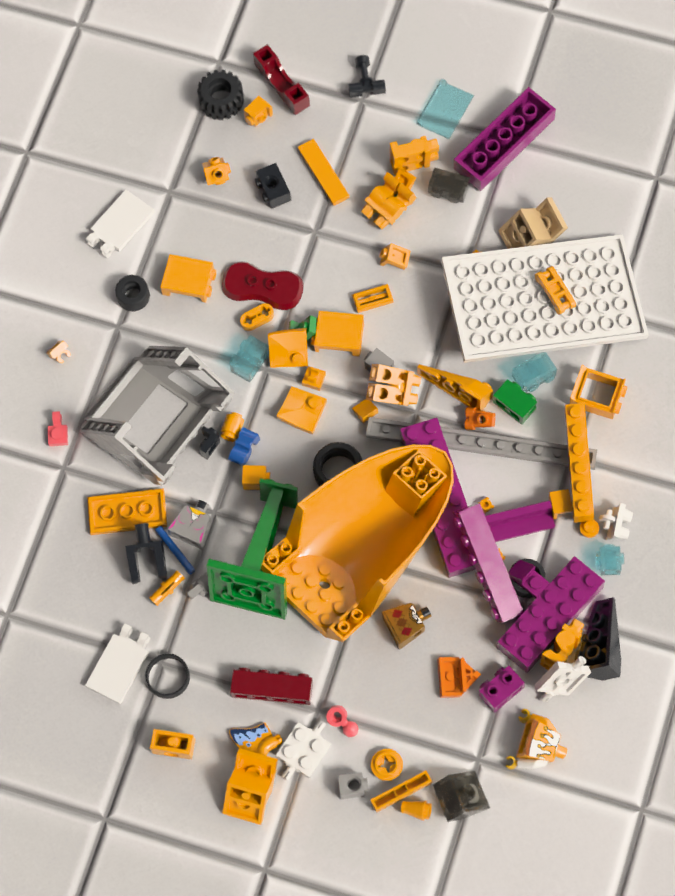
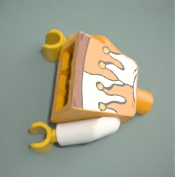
[505,709,567,770]

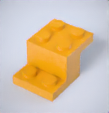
[222,748,278,825]

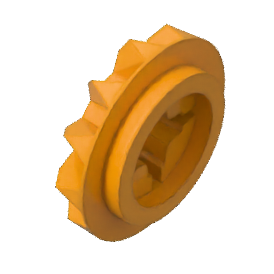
[371,749,403,781]

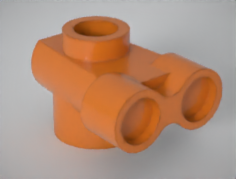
[464,407,496,430]

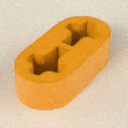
[240,303,274,331]

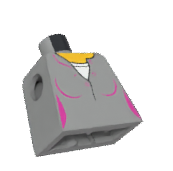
[167,500,211,550]

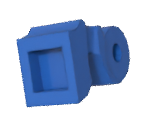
[228,427,260,467]

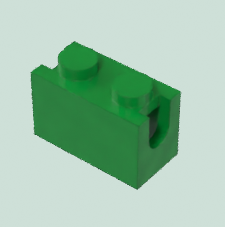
[493,379,537,425]

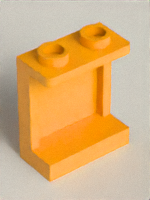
[160,254,216,303]
[311,311,364,357]

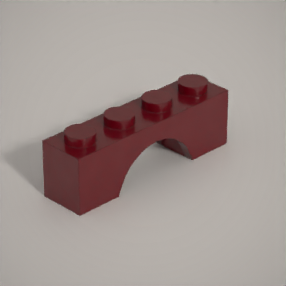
[253,44,310,115]

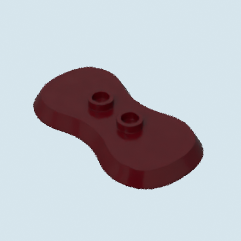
[222,262,303,310]

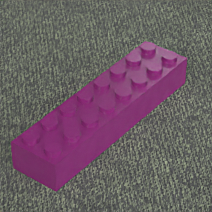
[400,417,476,578]

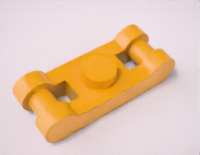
[535,266,576,315]

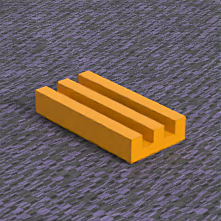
[352,284,394,313]

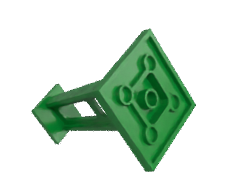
[207,478,298,620]

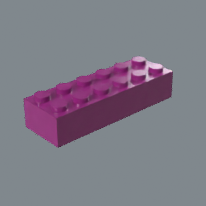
[454,87,556,191]
[497,556,605,673]

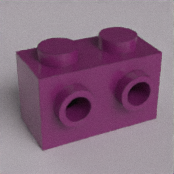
[479,666,525,713]

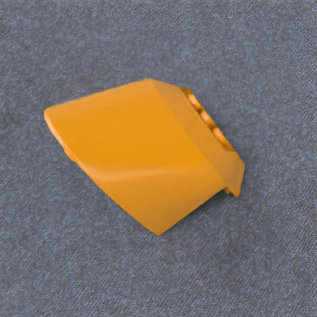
[261,445,453,642]

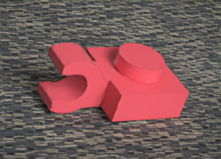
[48,411,68,447]

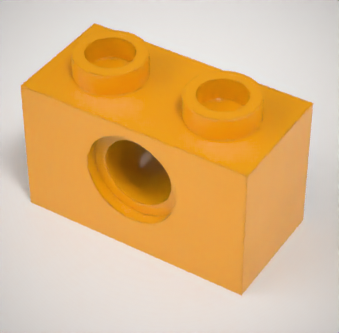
[150,729,196,760]

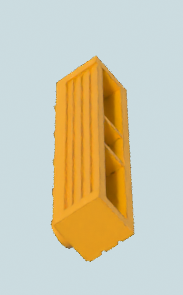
[370,770,432,813]

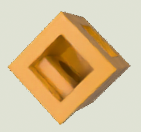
[244,96,273,127]

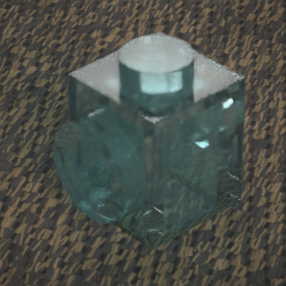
[595,544,624,575]

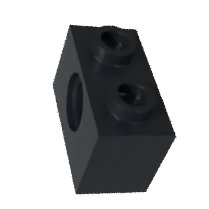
[255,163,292,209]

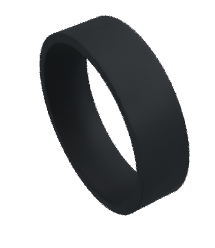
[145,654,190,699]

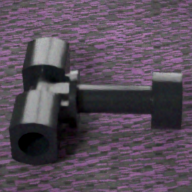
[348,55,386,98]

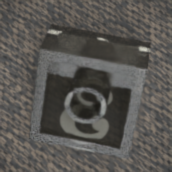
[433,771,490,822]

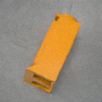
[569,365,628,420]

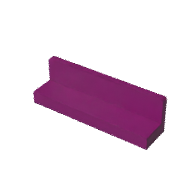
[485,500,555,542]

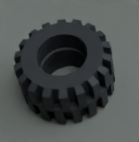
[197,70,244,120]

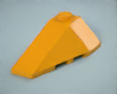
[417,364,493,411]

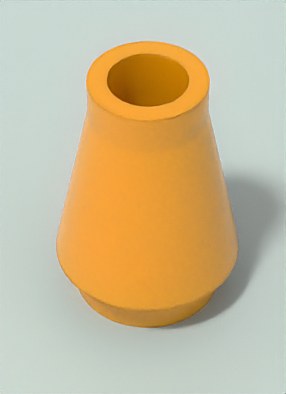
[401,801,432,821]

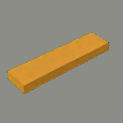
[298,139,350,206]

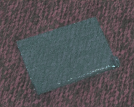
[416,79,474,139]

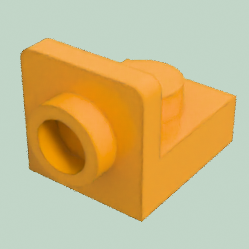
[379,243,411,270]

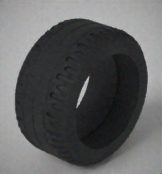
[313,442,363,486]

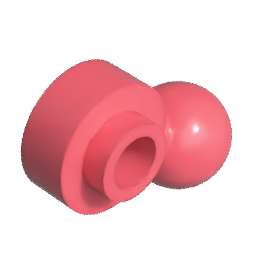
[326,705,358,737]

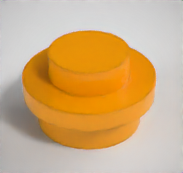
[580,520,599,538]

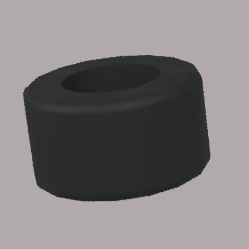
[115,275,150,312]

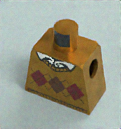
[382,603,432,650]

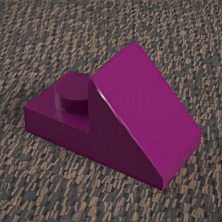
[508,559,550,598]

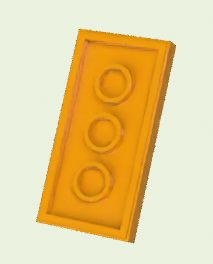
[87,488,167,535]

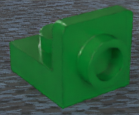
[288,315,317,340]

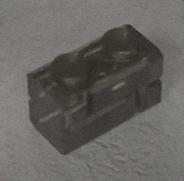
[428,168,470,203]

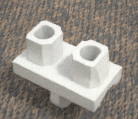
[599,503,633,542]

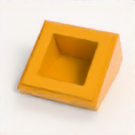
[352,399,378,423]

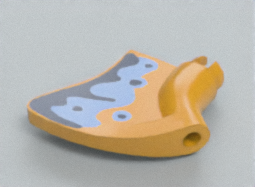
[229,722,283,756]

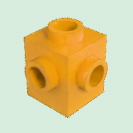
[202,157,231,185]

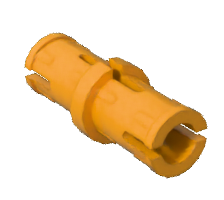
[149,570,185,606]

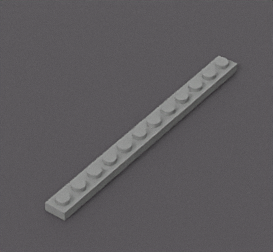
[366,417,597,470]

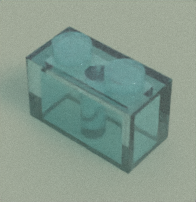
[229,335,269,382]
[512,352,557,393]

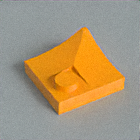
[268,328,308,368]
[277,386,327,435]

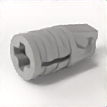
[187,572,209,600]

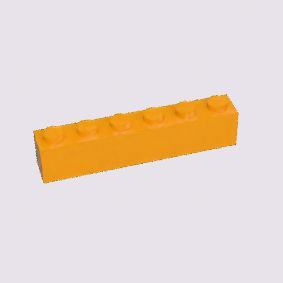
[565,403,594,523]

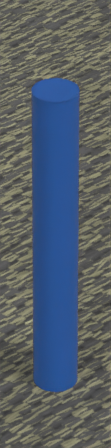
[155,526,195,575]

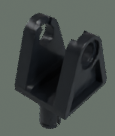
[125,523,168,584]

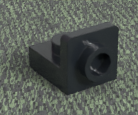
[199,426,221,460]

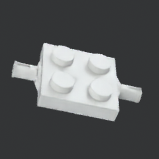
[535,656,591,702]
[276,720,331,781]

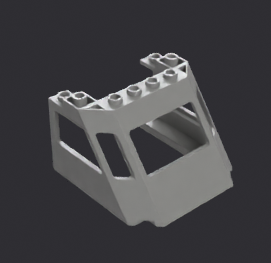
[80,346,235,485]

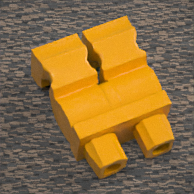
[361,171,416,230]
[540,618,584,670]

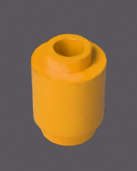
[220,412,244,442]

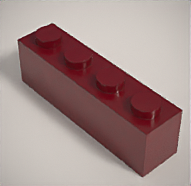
[230,668,313,705]

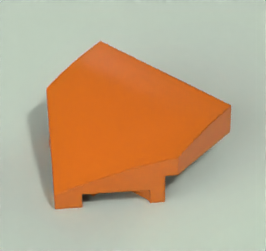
[437,657,481,698]

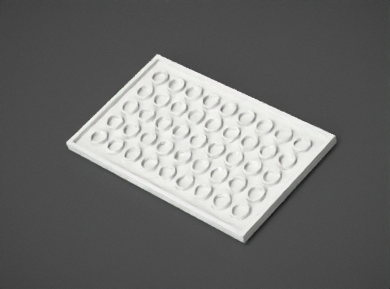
[441,234,649,363]

